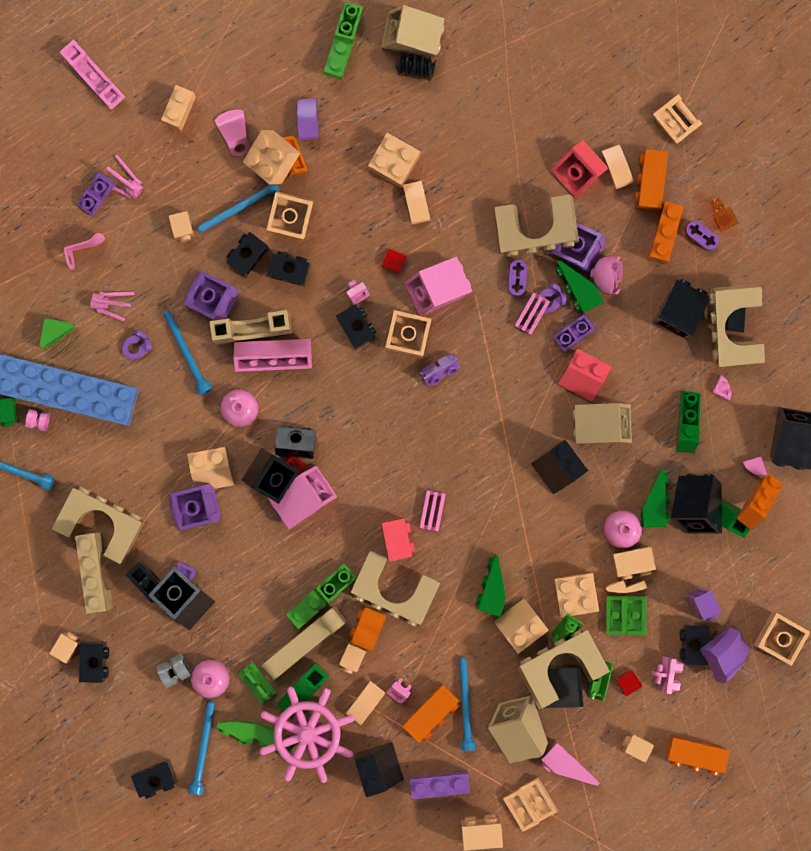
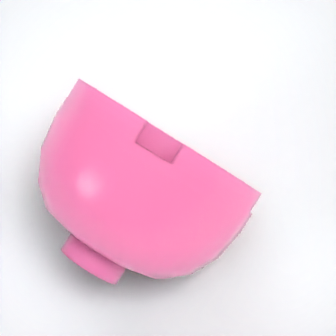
[590,256,623,294]
[220,389,259,427]
[603,510,642,548]
[191,659,230,698]

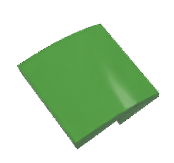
[606,596,647,635]

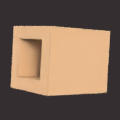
[169,211,195,242]
[49,632,81,663]
[339,642,366,674]
[622,733,654,763]

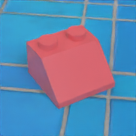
[550,140,608,199]
[558,349,611,402]
[382,518,415,562]

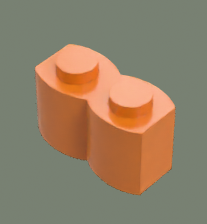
[349,607,387,652]

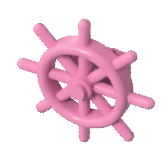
[259,687,355,783]

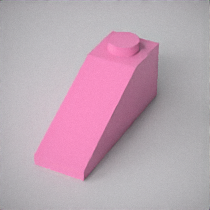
[540,741,600,786]

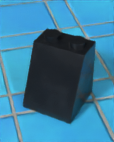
[653,279,709,340]
[770,407,811,470]
[531,440,588,494]
[242,448,299,504]
[671,474,722,534]
[148,566,215,631]
[529,664,584,708]
[355,742,404,797]

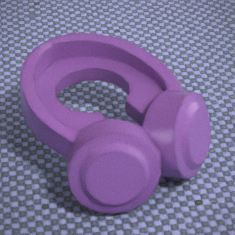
[536,284,567,313]
[122,330,152,360]

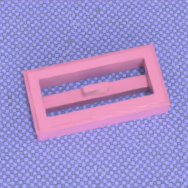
[515,292,550,335]
[420,490,446,532]

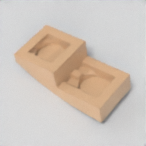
[602,145,634,189]
[403,181,430,225]
[604,580,647,593]
[345,681,385,726]

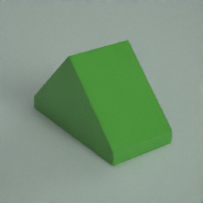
[39,318,76,349]

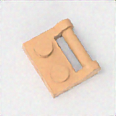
[652,94,703,145]

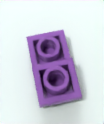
[297,98,319,140]
[77,172,116,216]
[553,314,596,352]

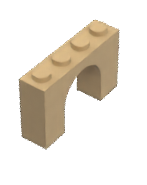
[495,194,579,257]
[709,284,765,367]
[209,310,292,345]
[52,486,144,564]
[75,532,113,614]
[351,550,440,627]
[517,629,610,709]

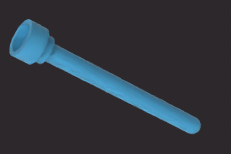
[197,183,280,232]
[163,310,213,395]
[0,461,55,491]
[459,657,476,751]
[188,701,215,795]

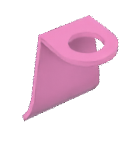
[214,109,250,156]
[63,233,105,270]

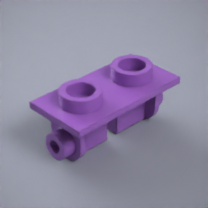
[420,354,461,387]

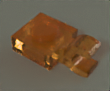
[711,197,739,232]

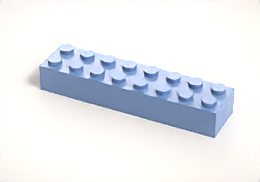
[0,354,140,426]

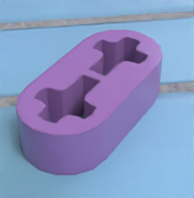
[685,221,719,251]
[508,260,527,297]

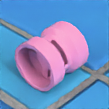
[25,409,50,432]

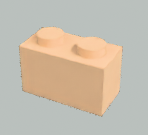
[161,85,196,132]
[611,546,656,580]

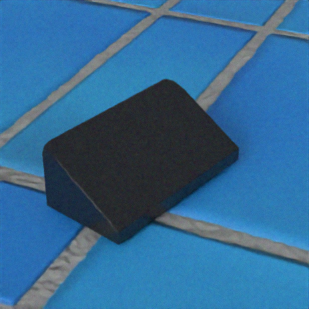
[725,308,746,333]

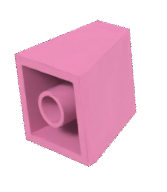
[404,257,473,316]
[267,465,337,529]

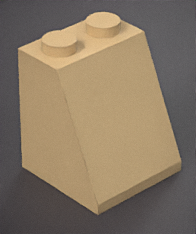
[381,5,445,58]
[573,403,632,444]
[488,696,548,763]

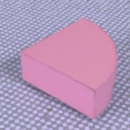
[712,375,732,401]
[742,456,767,476]

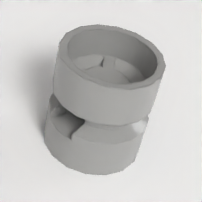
[156,653,192,688]

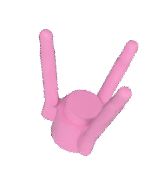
[106,155,144,199]
[91,292,135,322]

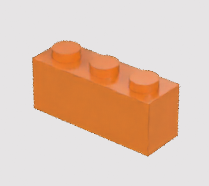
[634,149,668,211]
[647,201,684,265]
[737,473,783,530]
[402,683,459,743]
[665,735,730,775]

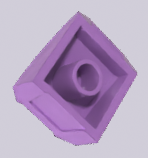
[551,223,606,272]
[183,271,238,321]
[169,484,221,531]
[700,627,750,683]

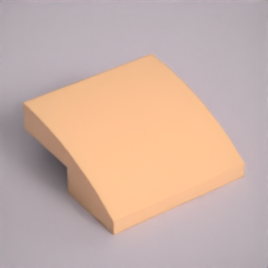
[503,777,558,832]

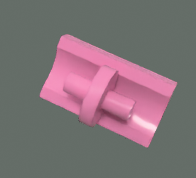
[651,656,684,694]

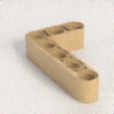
[261,606,346,680]

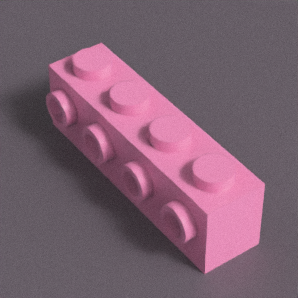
[233,339,312,372]

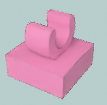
[347,279,370,305]
[386,678,411,704]

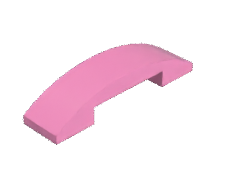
[60,39,126,110]

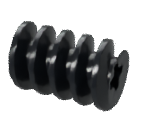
[396,51,436,82]

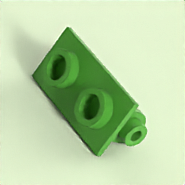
[551,613,583,647]
[587,661,613,701]
[238,662,276,704]

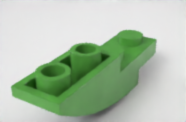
[323,2,363,80]
[285,563,357,630]
[217,720,293,755]

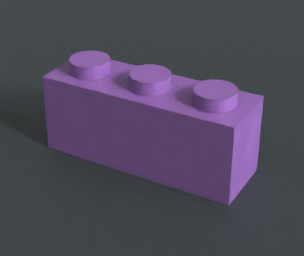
[685,588,721,622]
[410,770,470,799]

